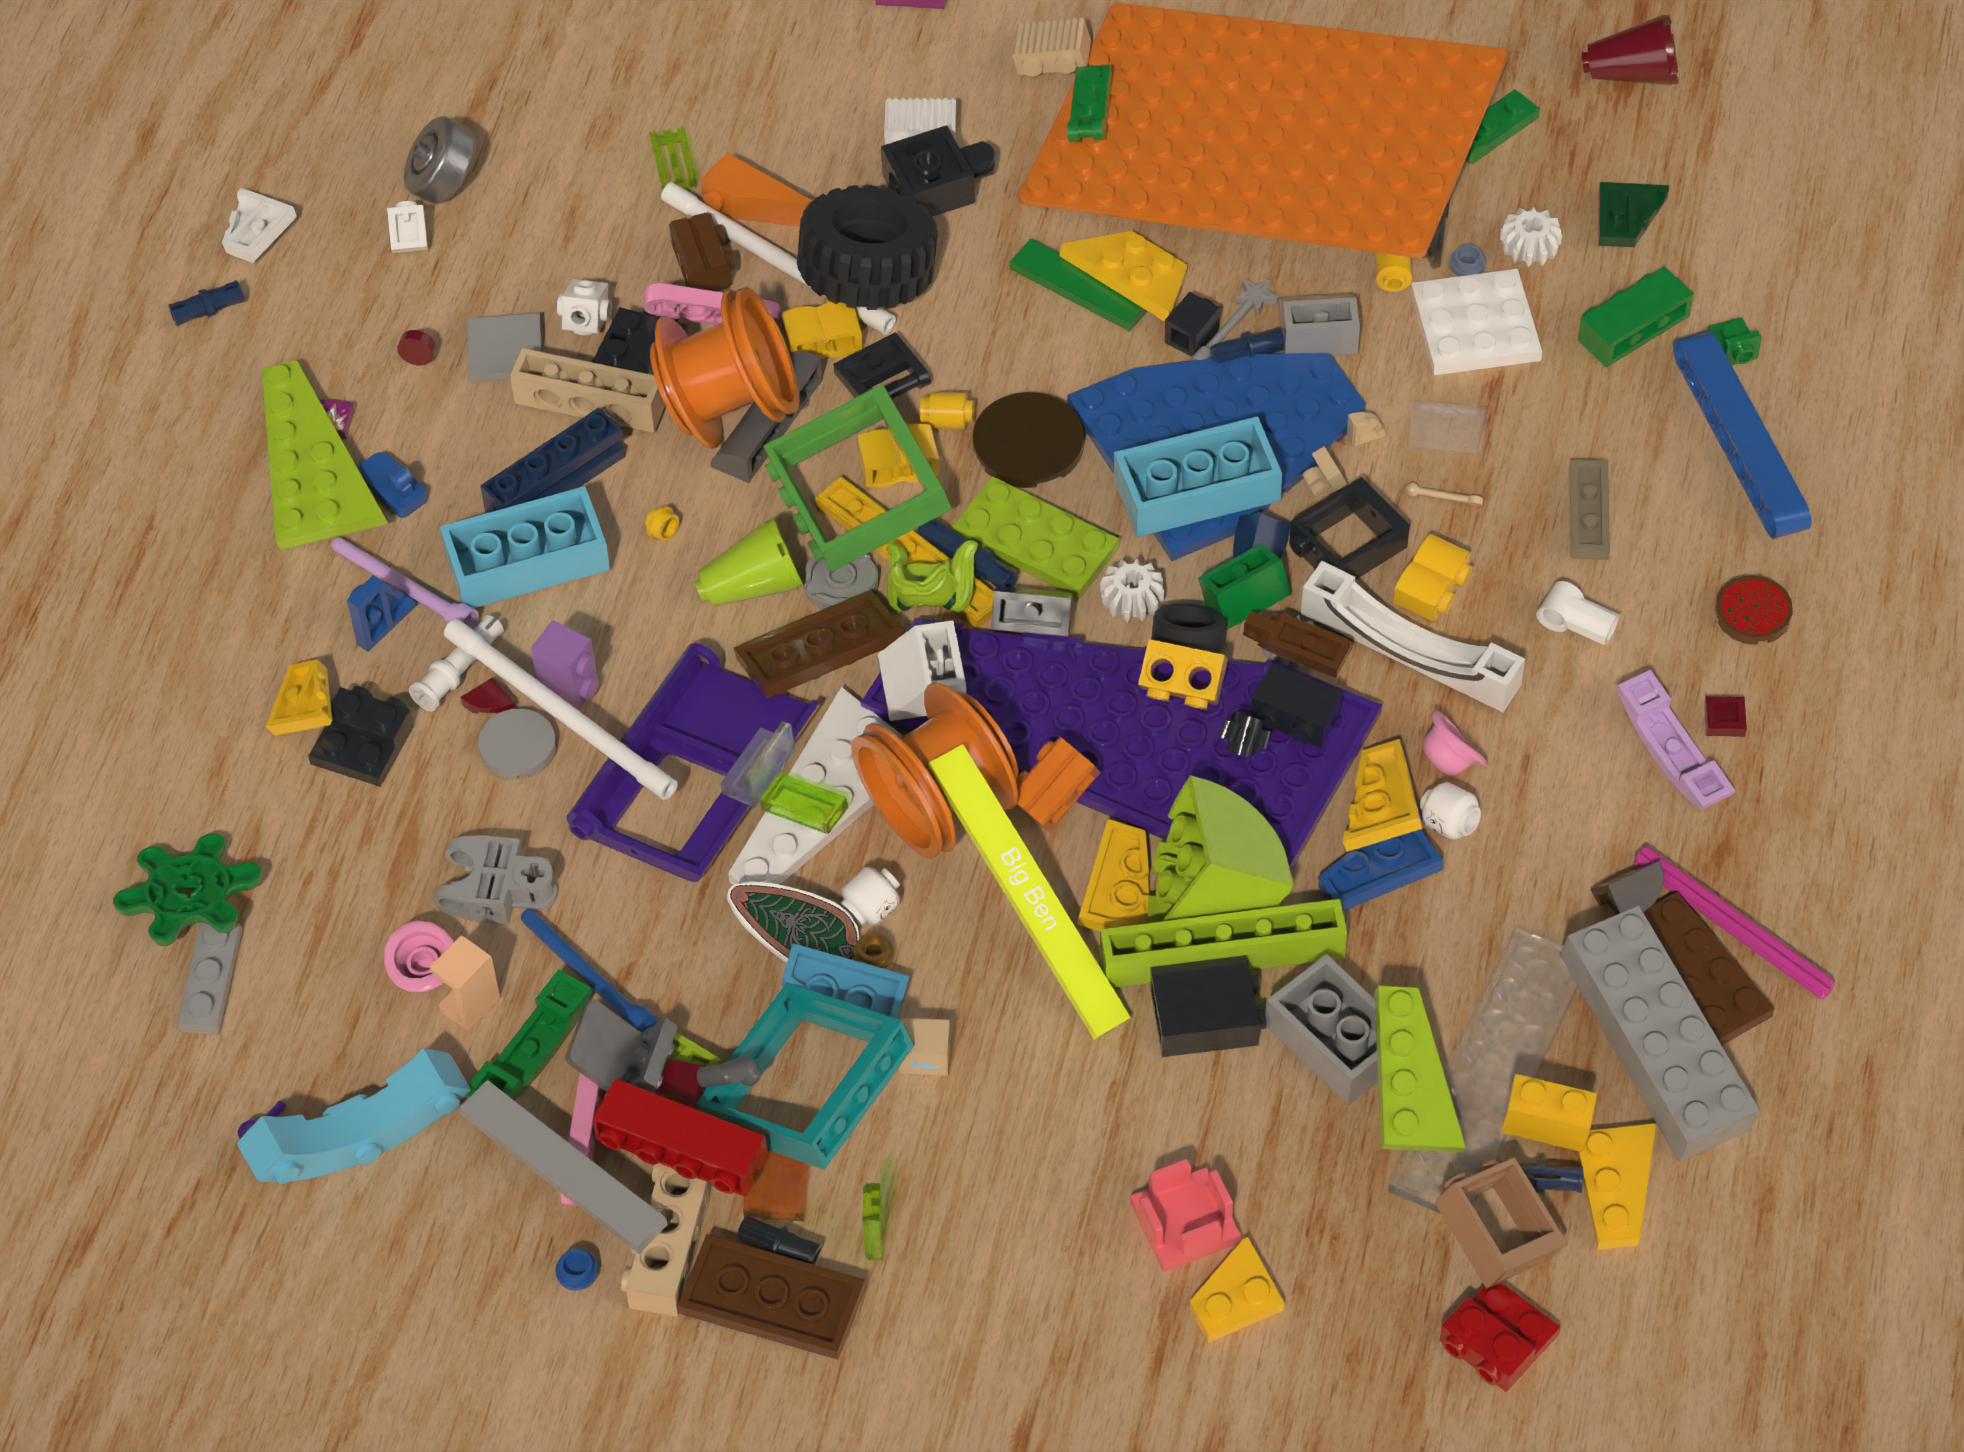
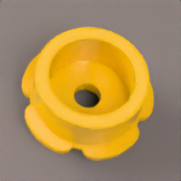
[645,506,679,542]

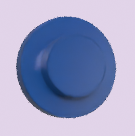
[555,1249,598,1291]

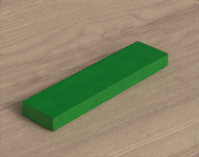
[1010,238,1147,332]

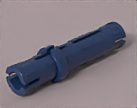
[917,519,1018,587]

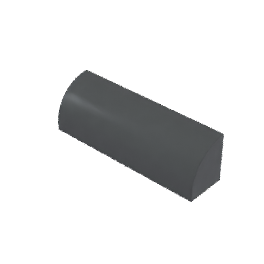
[711,351,822,483]

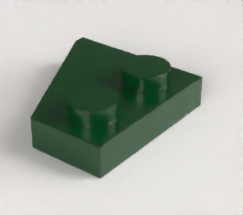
[1598,182,1669,248]

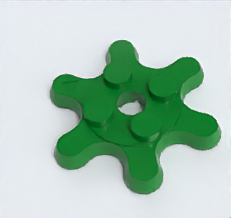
[113,833,261,946]

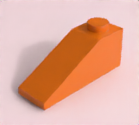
[701,153,812,227]

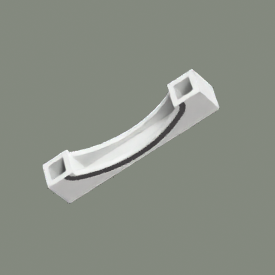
[1301,561,1525,712]

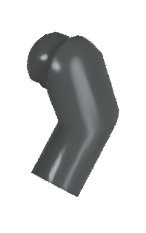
[697,1057,761,1088]

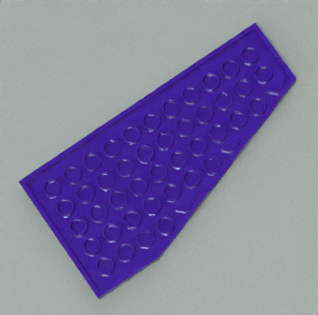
[861,618,1382,872]

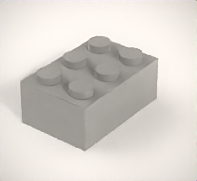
[1265,954,1378,1105]

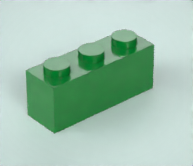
[1578,266,1694,368]

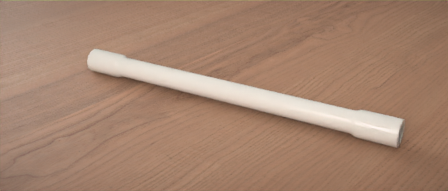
[661,182,896,335]
[444,619,678,800]

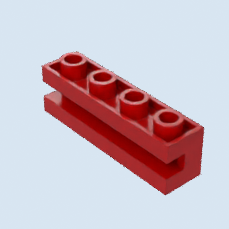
[593,1078,768,1197]

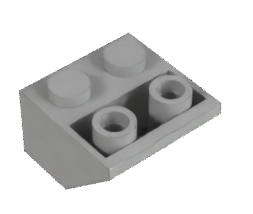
[1277,293,1360,355]

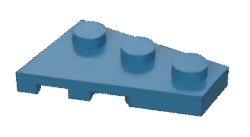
[781,943,909,1019]

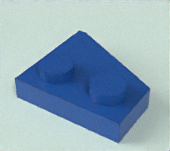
[347,575,418,652]

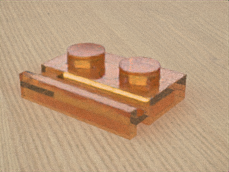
[743,1150,810,1222]

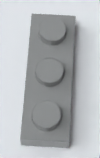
[177,923,242,1035]

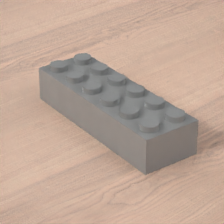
[1560,906,1760,1162]

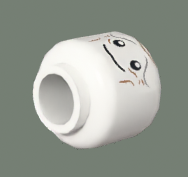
[1420,782,1481,840]
[841,867,900,926]

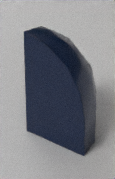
[1233,513,1291,559]

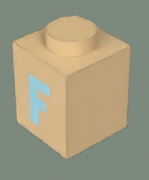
[899,1018,951,1076]

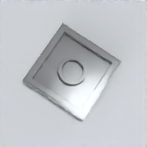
[467,313,542,383]

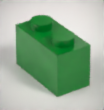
[1198,543,1291,630]

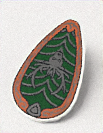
[726,882,860,963]

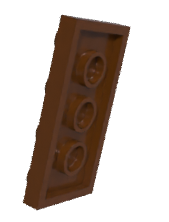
[734,590,904,699]
[1643,892,1775,1045]
[677,1234,866,1360]

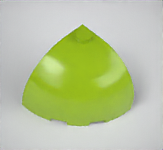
[1148,775,1294,923]

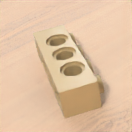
[510,348,665,433]
[621,1163,714,1317]

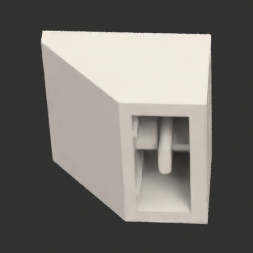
[878,620,966,721]

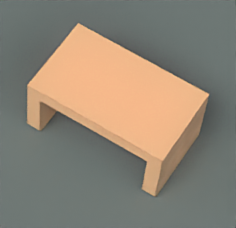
[430,935,500,1031]

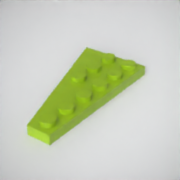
[262,360,388,550]

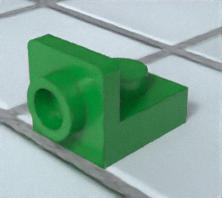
[1707,317,1762,365]

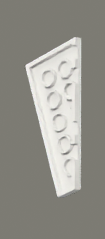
[728,687,904,885]

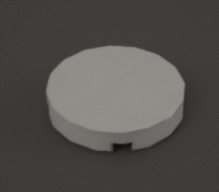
[803,554,879,610]
[478,709,556,779]

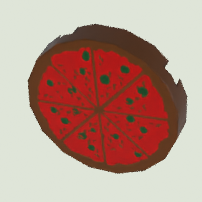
[1715,576,1793,645]

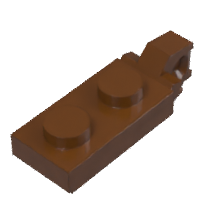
[1243,611,1352,678]

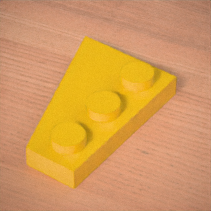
[1342,739,1423,852]

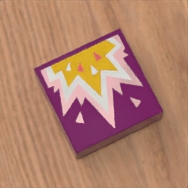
[319,399,355,440]

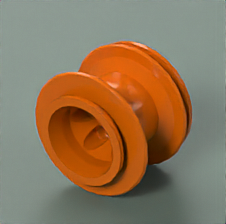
[650,287,800,449]
[851,682,1018,858]

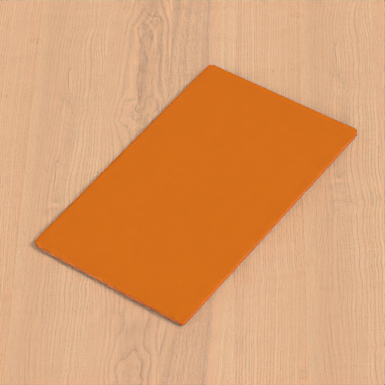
[1018,3,1508,258]

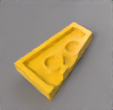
[1076,819,1150,932]
[1576,1123,1656,1250]

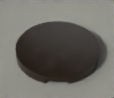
[973,392,1084,488]

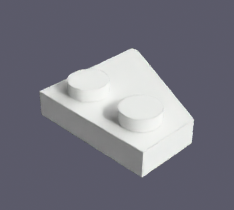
[222,188,297,263]

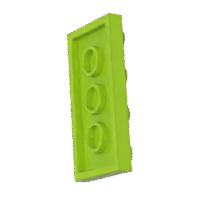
[952,476,1120,599]

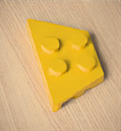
[1059,231,1188,322]

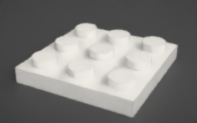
[1410,269,1542,375]

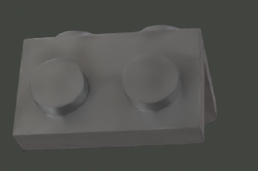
[565,999,678,1093]

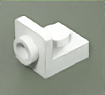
[387,201,428,253]

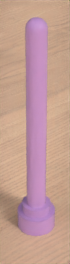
[331,537,479,629]

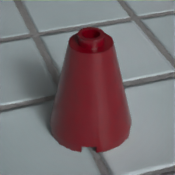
[1582,14,1679,85]

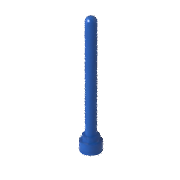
[521,909,658,1032]

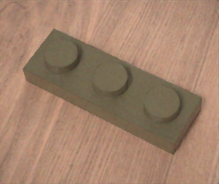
[1569,459,1610,560]

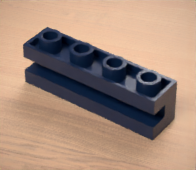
[480,407,626,513]

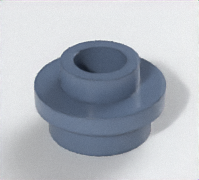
[1449,244,1486,276]

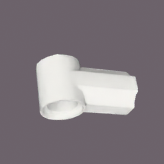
[1536,581,1620,645]

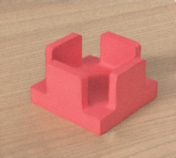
[1130,1159,1241,1272]

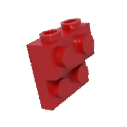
[1440,1282,1561,1392]

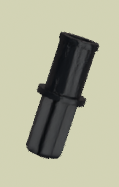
[737,1217,822,1265]

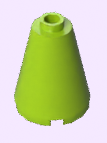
[694,518,804,606]

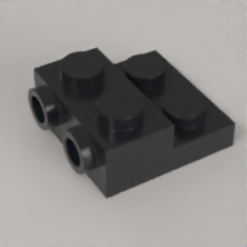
[308,686,414,787]

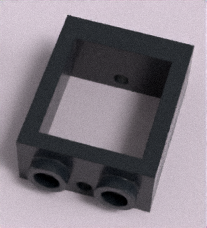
[1289,477,1410,580]

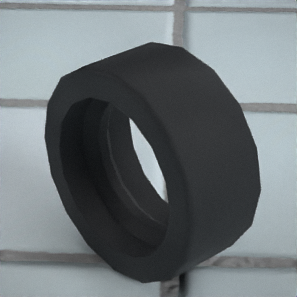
[1151,603,1226,654]

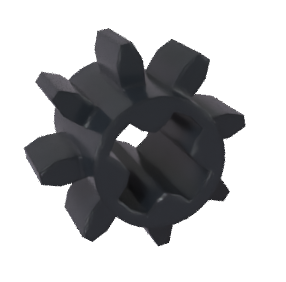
[1219,711,1271,757]

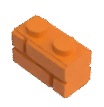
[1016,737,1100,832]

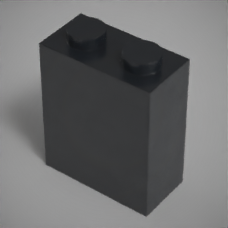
[1150,956,1266,1057]

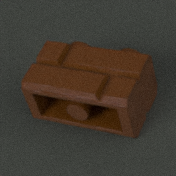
[669,212,736,291]

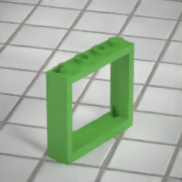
[763,384,952,572]

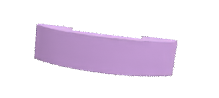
[1617,669,1735,810]

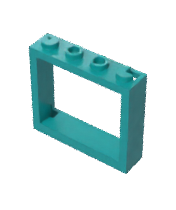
[696,982,914,1170]

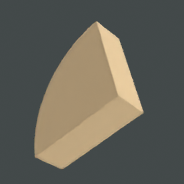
[1346,412,1386,447]

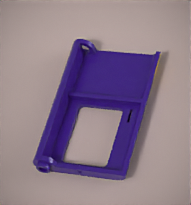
[566,643,820,882]

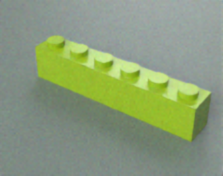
[1100,899,1347,988]

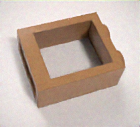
[1434,1157,1568,1289]

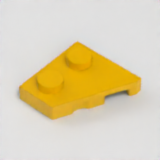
[265,659,332,736]

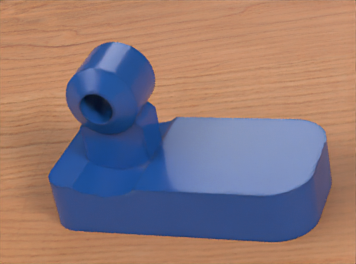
[358,452,428,518]

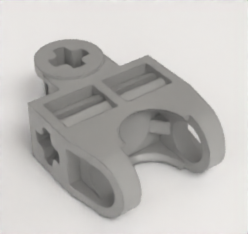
[433,835,558,924]

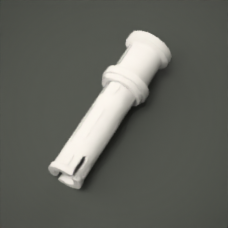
[409,615,504,712]

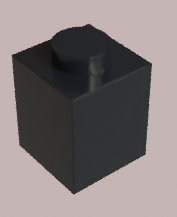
[1165,292,1220,357]

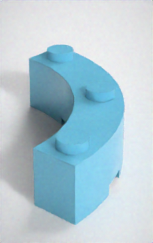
[236,1048,471,1184]

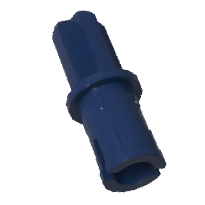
[1210,328,1284,363]

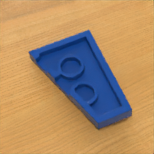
[1318,829,1443,911]

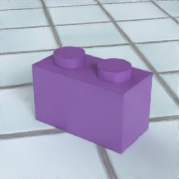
[531,620,599,710]

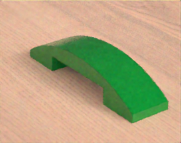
[465,969,592,1101]

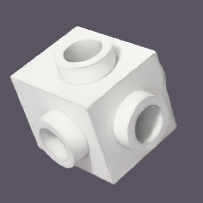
[557,279,612,335]

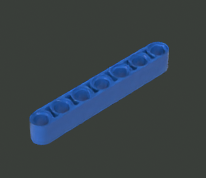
[1673,331,1812,539]

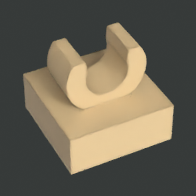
[1302,446,1347,496]

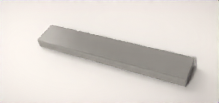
[459,1080,668,1254]

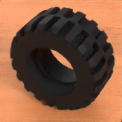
[797,185,938,310]

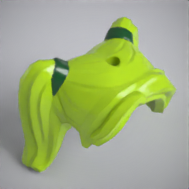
[886,540,978,614]

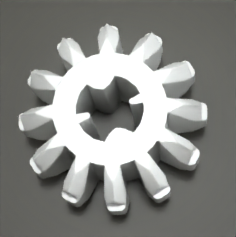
[1500,206,1562,268]
[1100,558,1164,623]

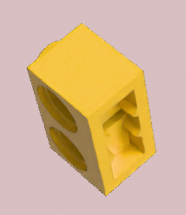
[1138,639,1228,709]

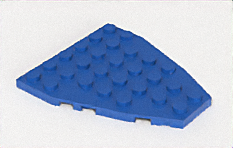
[1067,353,1365,561]

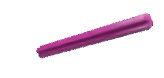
[1634,846,1835,999]

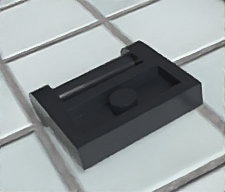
[833,332,931,399]

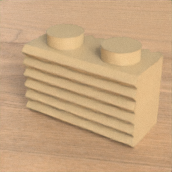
[1012,17,1091,77]

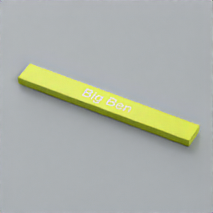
[927,744,1131,1040]

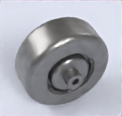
[404,116,475,204]

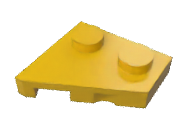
[1190,1237,1285,1343]

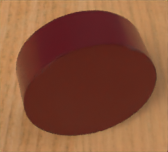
[397,330,436,366]

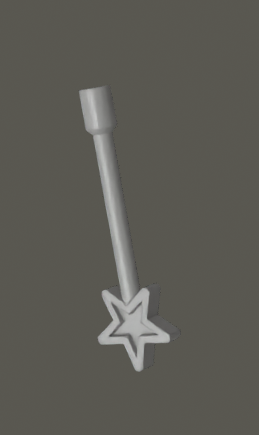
[1190,279,1278,361]

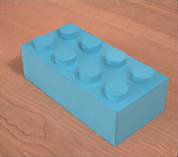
[1114,416,1282,537]
[439,486,610,609]

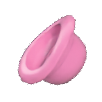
[1423,711,1487,776]
[384,920,454,993]

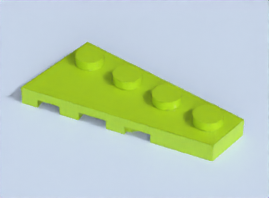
[1375,986,1466,1153]

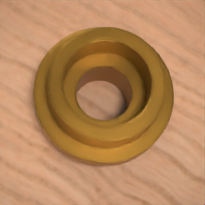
[854,932,894,969]

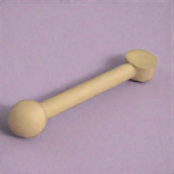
[1405,482,1483,507]

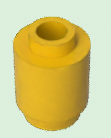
[1374,252,1413,292]
[920,392,975,430]

